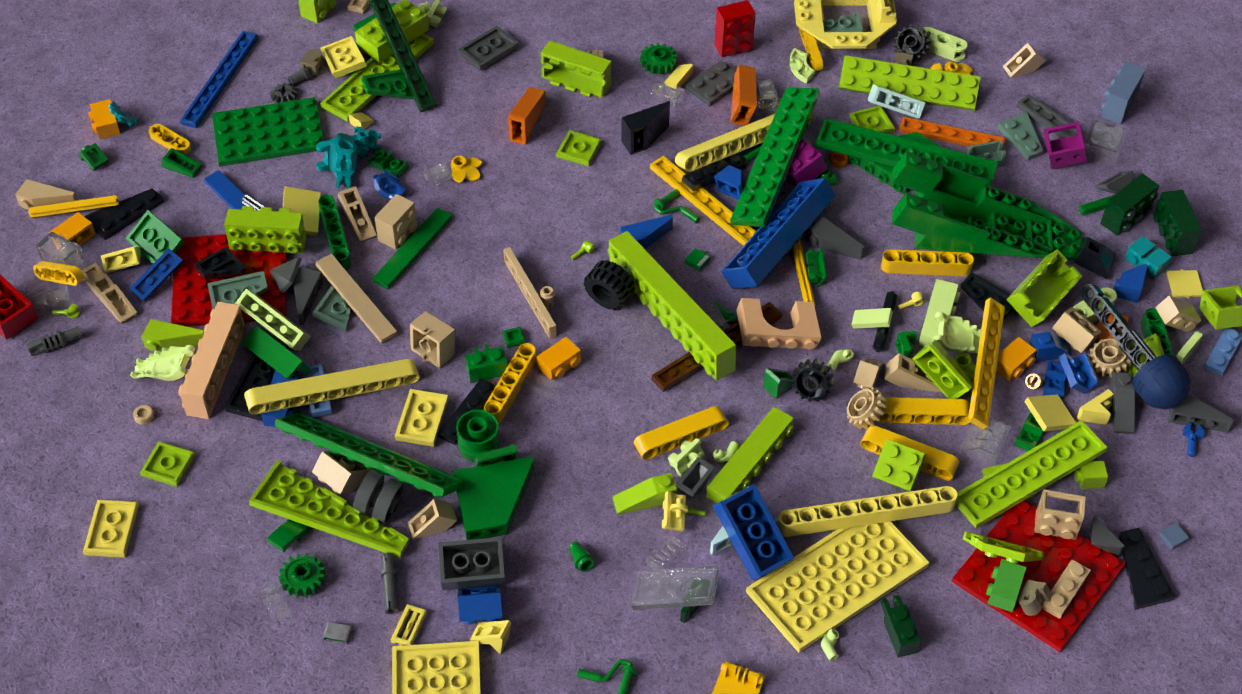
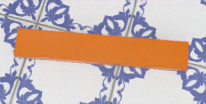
[899,117,1006,151]

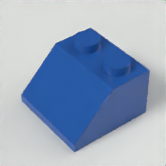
[458,585,502,625]

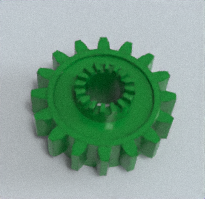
[640,43,677,75]
[279,553,326,598]

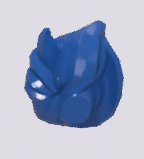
[373,170,406,198]

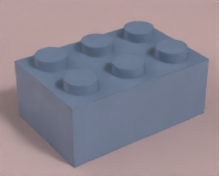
[1100,61,1146,124]

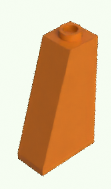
[730,64,757,126]
[508,87,546,145]

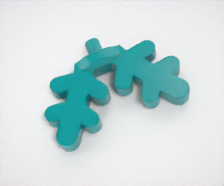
[108,101,138,126]

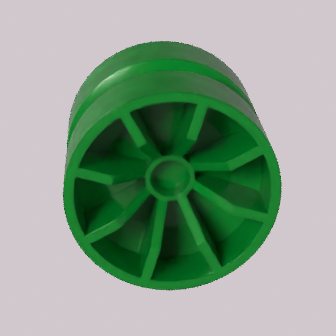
[456,409,500,462]

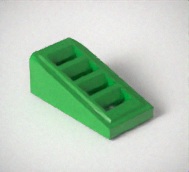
[161,148,202,178]

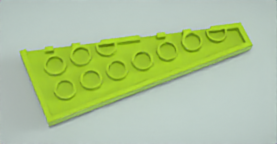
[249,460,409,558]

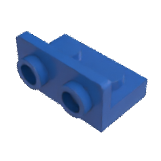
[1059,353,1099,394]

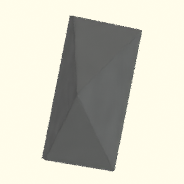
[1095,170,1134,194]
[269,257,302,293]
[676,457,715,497]
[1090,517,1124,557]

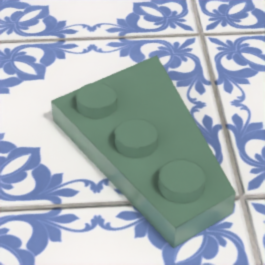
[814,12,863,39]
[997,112,1043,160]
[207,271,268,309]
[313,278,357,332]

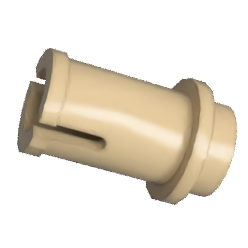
[540,286,555,309]

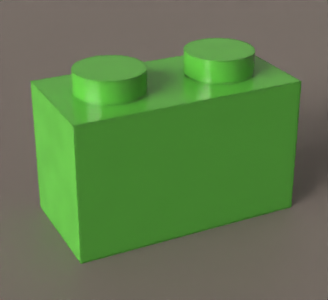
[986,559,1026,612]

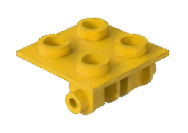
[712,661,766,694]

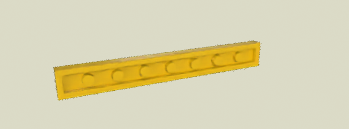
[650,156,756,246]
[968,297,1005,430]

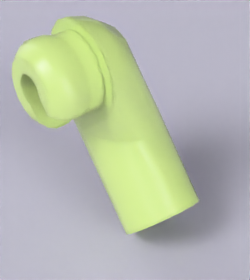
[827,349,854,370]
[713,441,739,463]
[821,629,839,661]

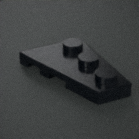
[961,272,1014,321]

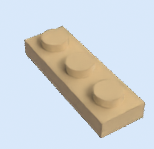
[1042,560,1091,619]

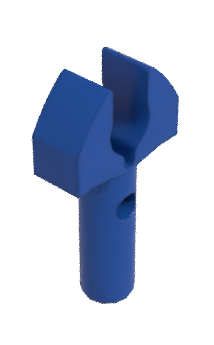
[1182,422,1204,457]

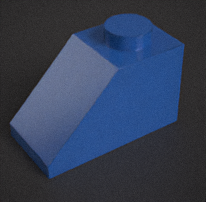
[714,165,745,200]
[1113,264,1148,303]
[1029,331,1071,363]

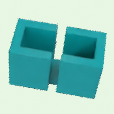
[1125,236,1172,279]

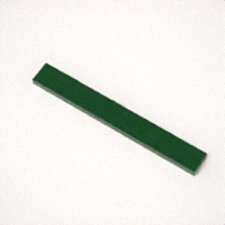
[369,0,437,112]

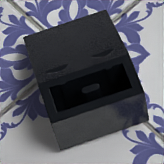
[621,101,670,155]

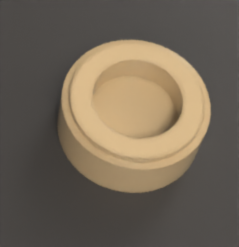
[133,405,154,425]

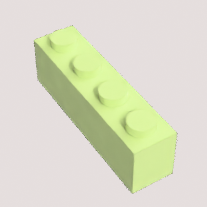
[918,279,960,347]
[235,289,311,351]

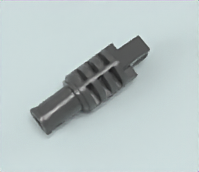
[27,326,83,356]

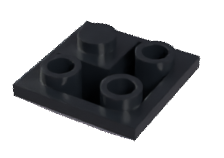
[1074,237,1116,279]

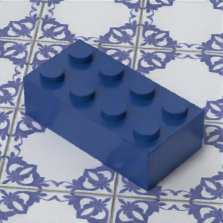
[713,484,794,580]

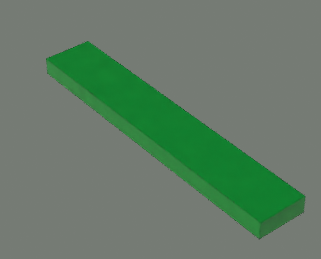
[372,208,452,290]

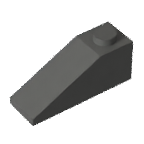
[807,217,865,260]
[292,267,323,325]
[1109,372,1135,434]
[1168,395,1233,433]

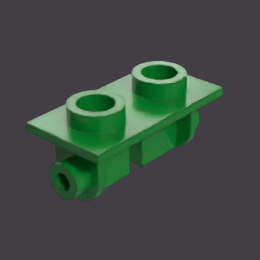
[805,248,828,287]

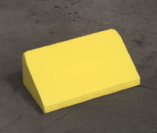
[662,64,694,93]
[101,246,141,273]

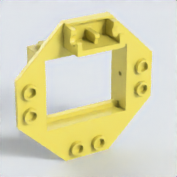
[794,0,897,49]

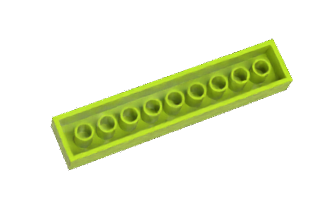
[608,231,736,381]

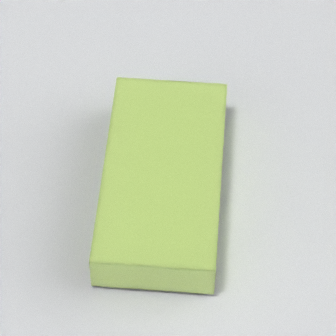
[852,308,893,329]
[1176,331,1203,365]

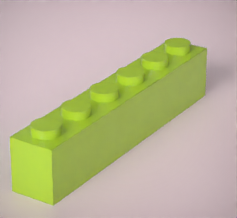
[706,407,794,503]

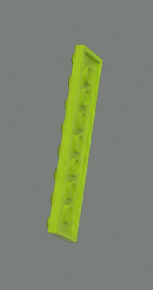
[321,34,434,122]
[839,55,981,111]
[955,420,1107,529]

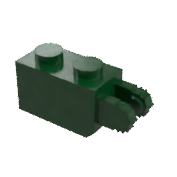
[881,595,921,657]

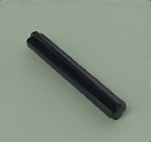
[873,291,897,352]

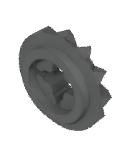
[270,82,298,103]

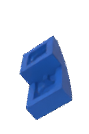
[1043,360,1066,398]

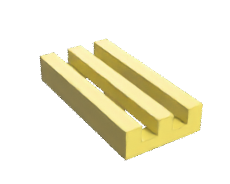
[391,604,427,646]

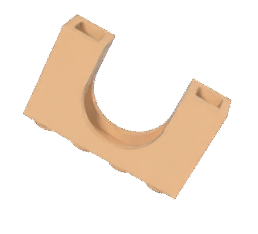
[736,298,821,350]

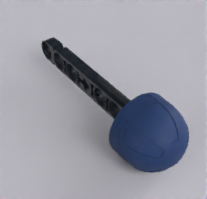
[1081,284,1191,409]

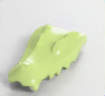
[933,312,981,354]
[130,345,195,381]

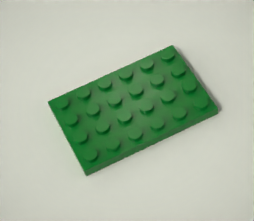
[212,97,324,167]

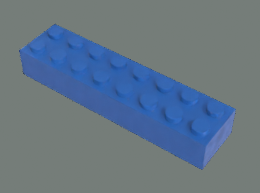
[721,178,836,289]

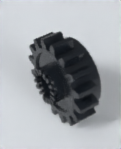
[893,25,931,62]
[791,359,835,402]

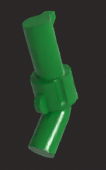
[709,301,738,324]

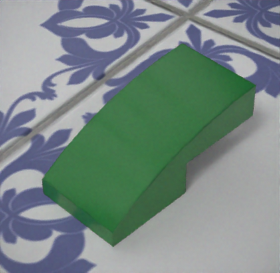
[1014,413,1044,451]
[267,520,312,552]

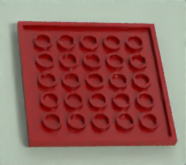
[171,234,287,327]
[951,500,1126,652]

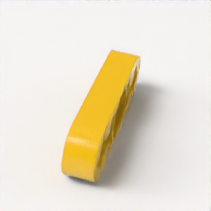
[149,124,191,155]

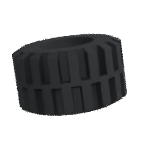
[583,260,635,310]

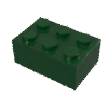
[1100,173,1159,236]
[1153,190,1202,256]

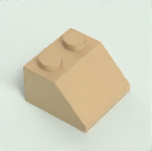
[312,451,371,495]

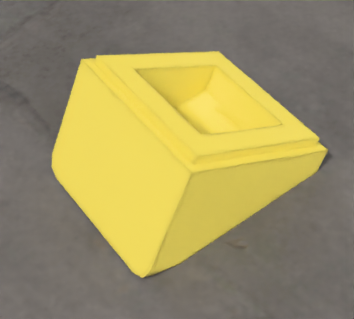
[349,112,374,130]

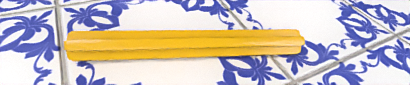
[29,195,119,218]
[792,239,816,306]

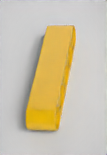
[881,249,974,276]
[484,343,536,424]
[877,397,970,425]
[633,406,729,460]
[860,425,959,481]

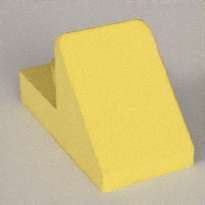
[1077,389,1114,425]
[470,620,511,654]

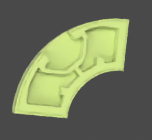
[790,48,815,84]

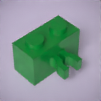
[465,344,507,383]

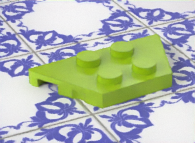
[963,531,1044,563]

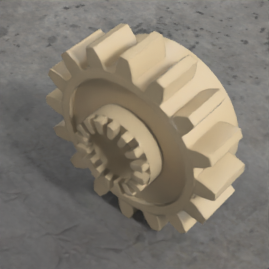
[1088,338,1131,378]
[847,387,887,430]

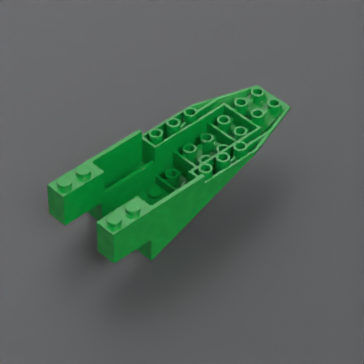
[892,151,1081,260]

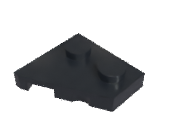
[194,246,247,280]

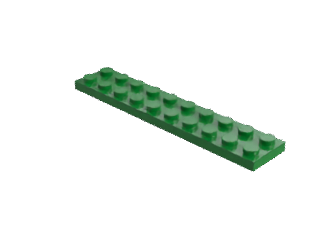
[730,87,820,227]
[815,118,998,186]
[275,412,465,497]

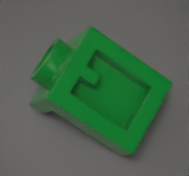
[80,143,108,171]
[895,331,917,358]

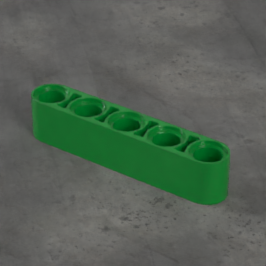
[318,195,351,270]
[1141,308,1173,355]

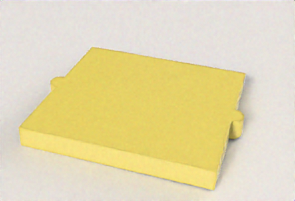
[1166,269,1203,299]

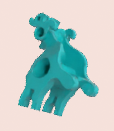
[316,126,381,189]

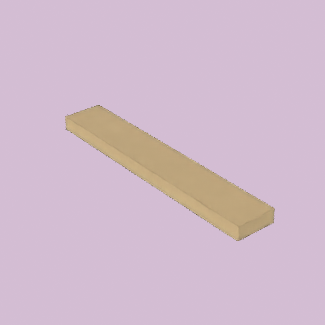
[504,247,557,339]
[316,254,397,343]

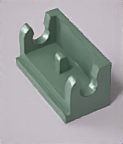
[966,140,1006,167]

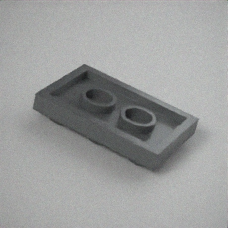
[458,26,519,71]
[685,60,736,107]

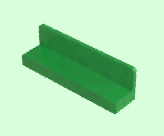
[241,326,311,379]

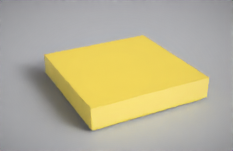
[1025,394,1076,432]

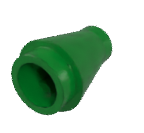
[569,542,594,572]

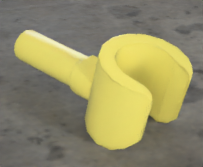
[898,292,923,309]

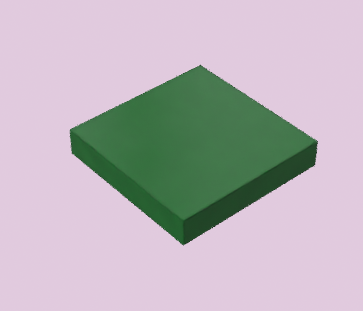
[474,444,517,467]

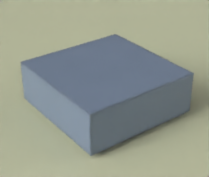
[1158,523,1189,550]

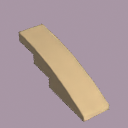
[81,262,137,323]

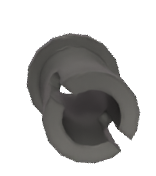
[287,68,311,86]

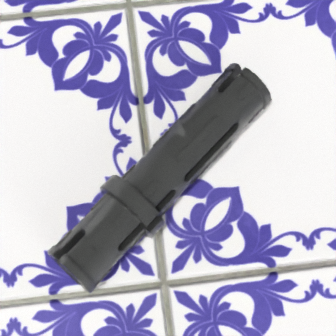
[380,552,399,614]

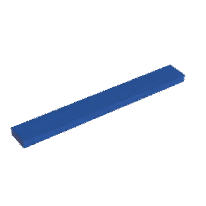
[180,31,258,128]

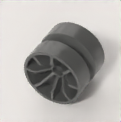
[353,469,404,523]

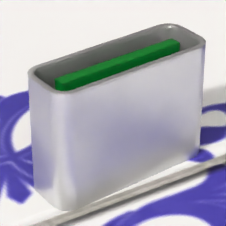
[323,622,351,644]

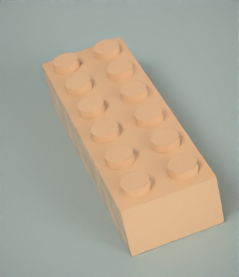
[179,302,246,419]

